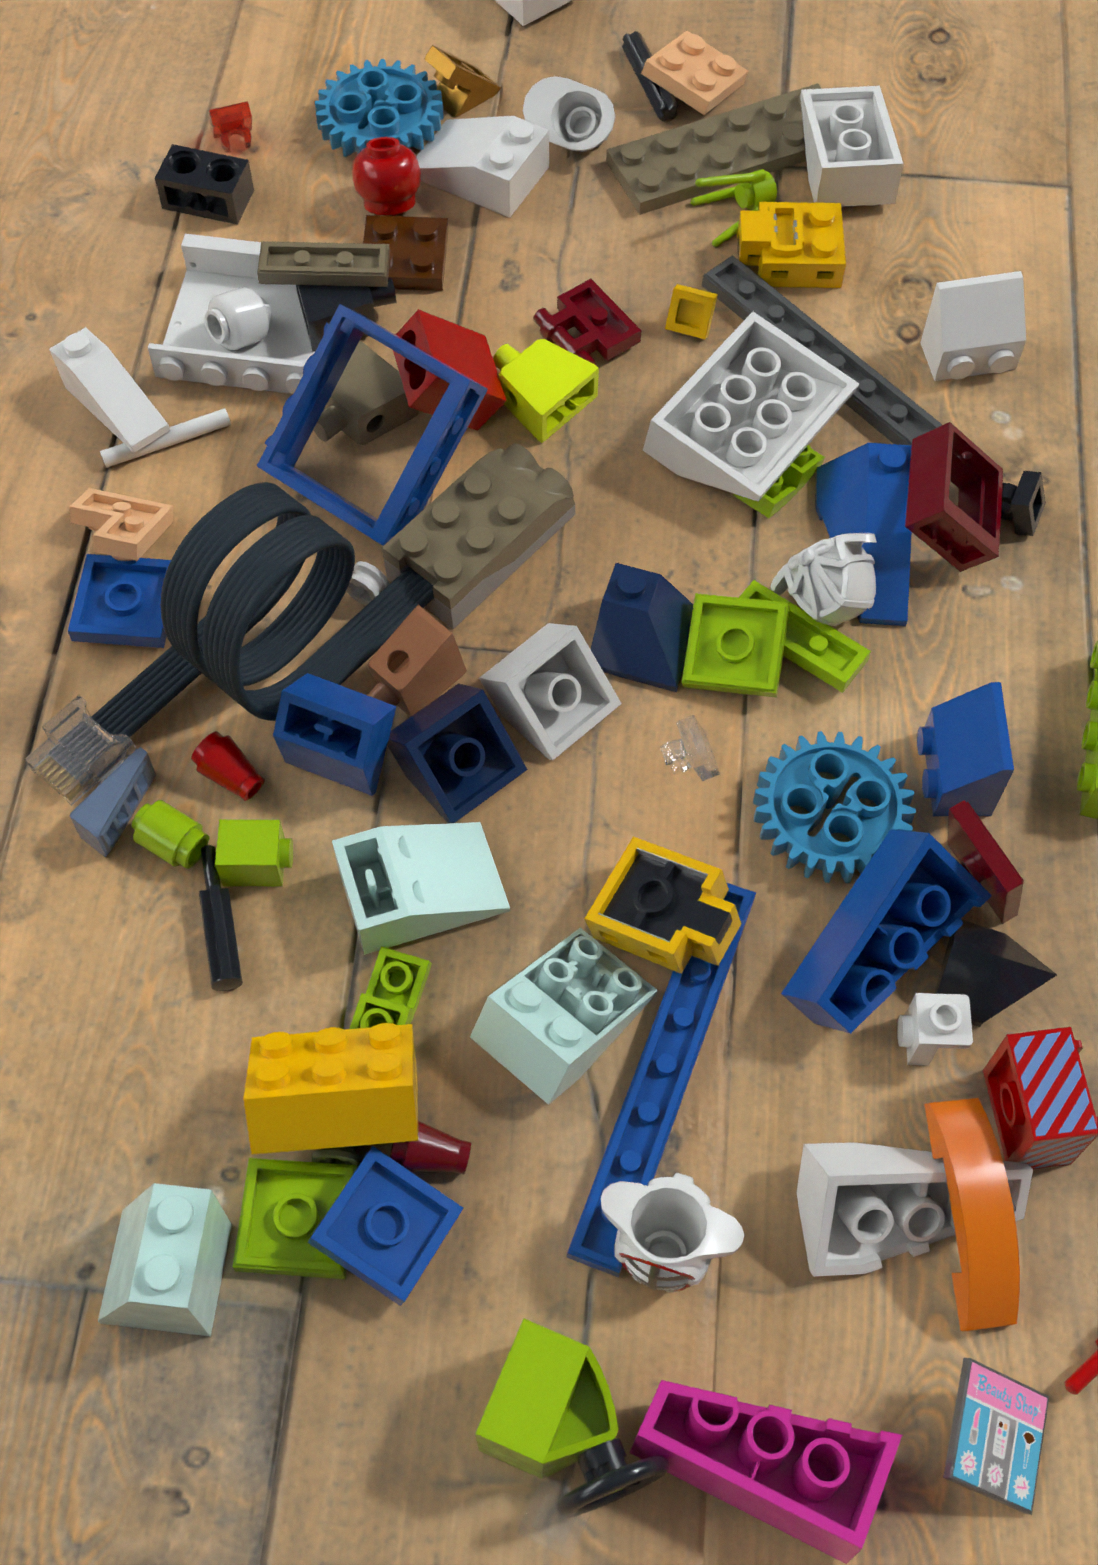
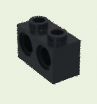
[155,144,254,225]

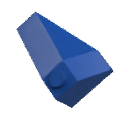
[815,443,912,626]

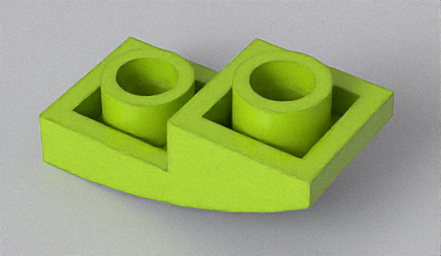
[733,444,825,518]
[349,946,432,1029]

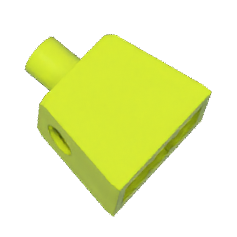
[493,339,599,443]

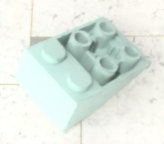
[332,822,510,955]
[470,928,658,1105]

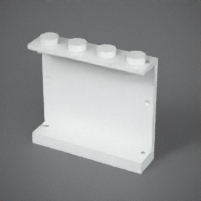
[148,234,315,394]

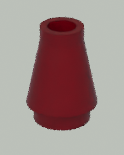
[390,1121,471,1174]

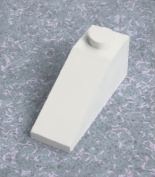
[49,327,171,453]

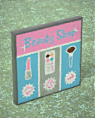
[943,1358,1049,1515]

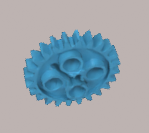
[315,59,444,157]
[753,731,916,883]

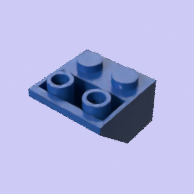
[273,673,396,796]

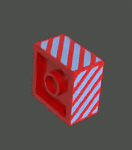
[983,1027,1098,1169]

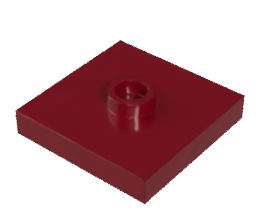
[947,800,1024,924]

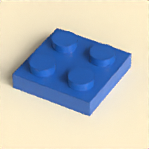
[68,554,171,648]
[307,1146,463,1306]

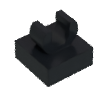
[1001,471,1046,536]

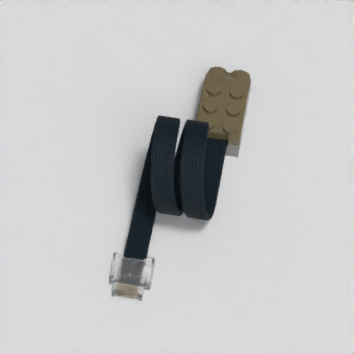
[25,443,575,806]

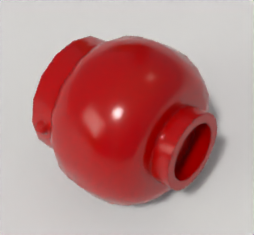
[352,137,421,215]

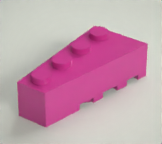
[629,1380,902,1564]

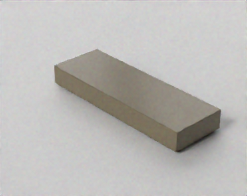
[257,241,390,287]

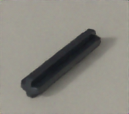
[622,31,678,121]

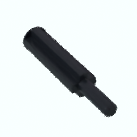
[199,845,243,991]

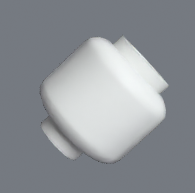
[204,287,271,350]

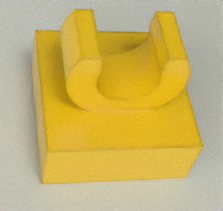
[665,284,718,339]

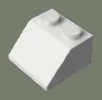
[920,271,1026,381]
[479,623,622,760]

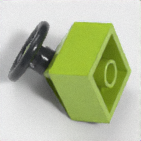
[475,1318,669,1518]

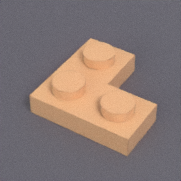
[69,488,174,561]

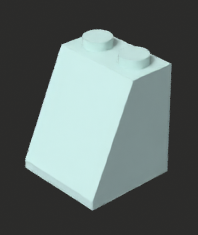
[98,1183,232,1336]

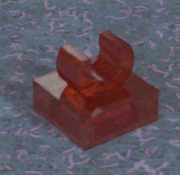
[209,101,252,153]

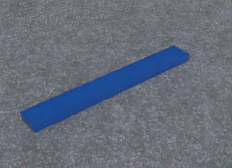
[567,883,756,1278]

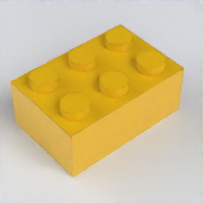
[243,1023,418,1155]

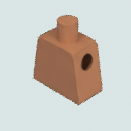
[367,605,467,717]

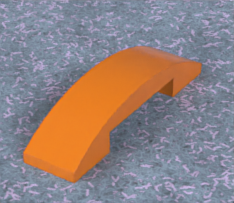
[924,1098,1020,1331]

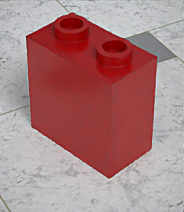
[393,309,506,431]

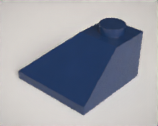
[590,563,694,693]

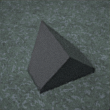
[934,920,1057,1027]

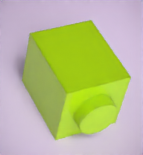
[215,819,293,887]

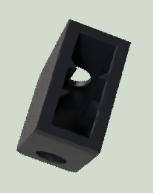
[296,277,396,352]

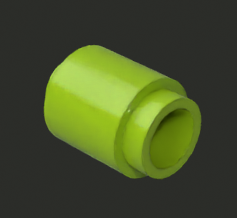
[131,800,210,869]

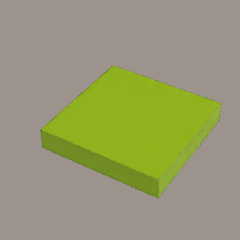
[682,593,790,698]
[232,1158,358,1279]

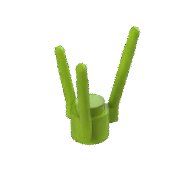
[691,169,777,247]

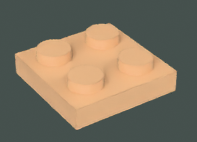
[642,31,749,115]

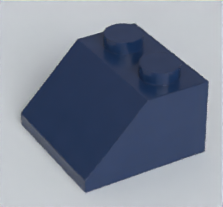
[387,683,528,823]

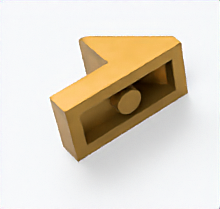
[424,45,501,117]

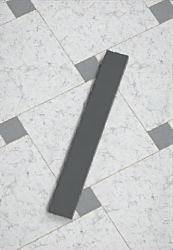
[702,255,943,445]

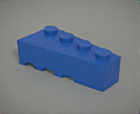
[781,829,992,1034]

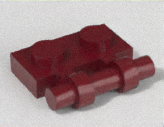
[533,279,642,365]

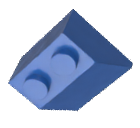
[917,682,1014,817]

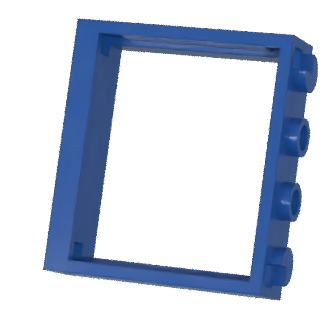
[257,304,488,546]

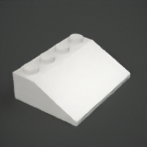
[643,311,859,501]

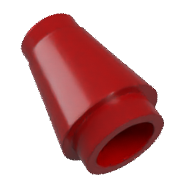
[191,731,265,801]

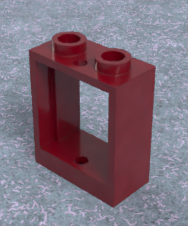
[905,422,1003,572]

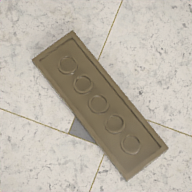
[606,83,822,215]

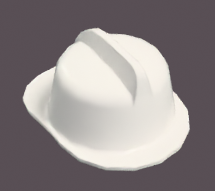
[523,76,615,152]

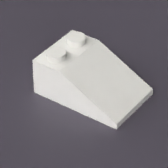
[800,86,903,207]
[416,116,549,218]

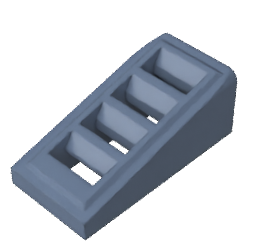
[70,747,156,857]

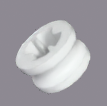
[346,561,389,606]

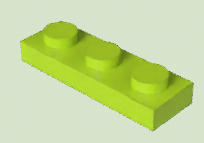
[739,580,871,693]

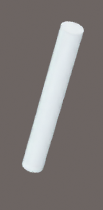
[100,408,231,468]

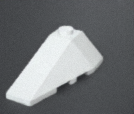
[796,1142,1033,1277]

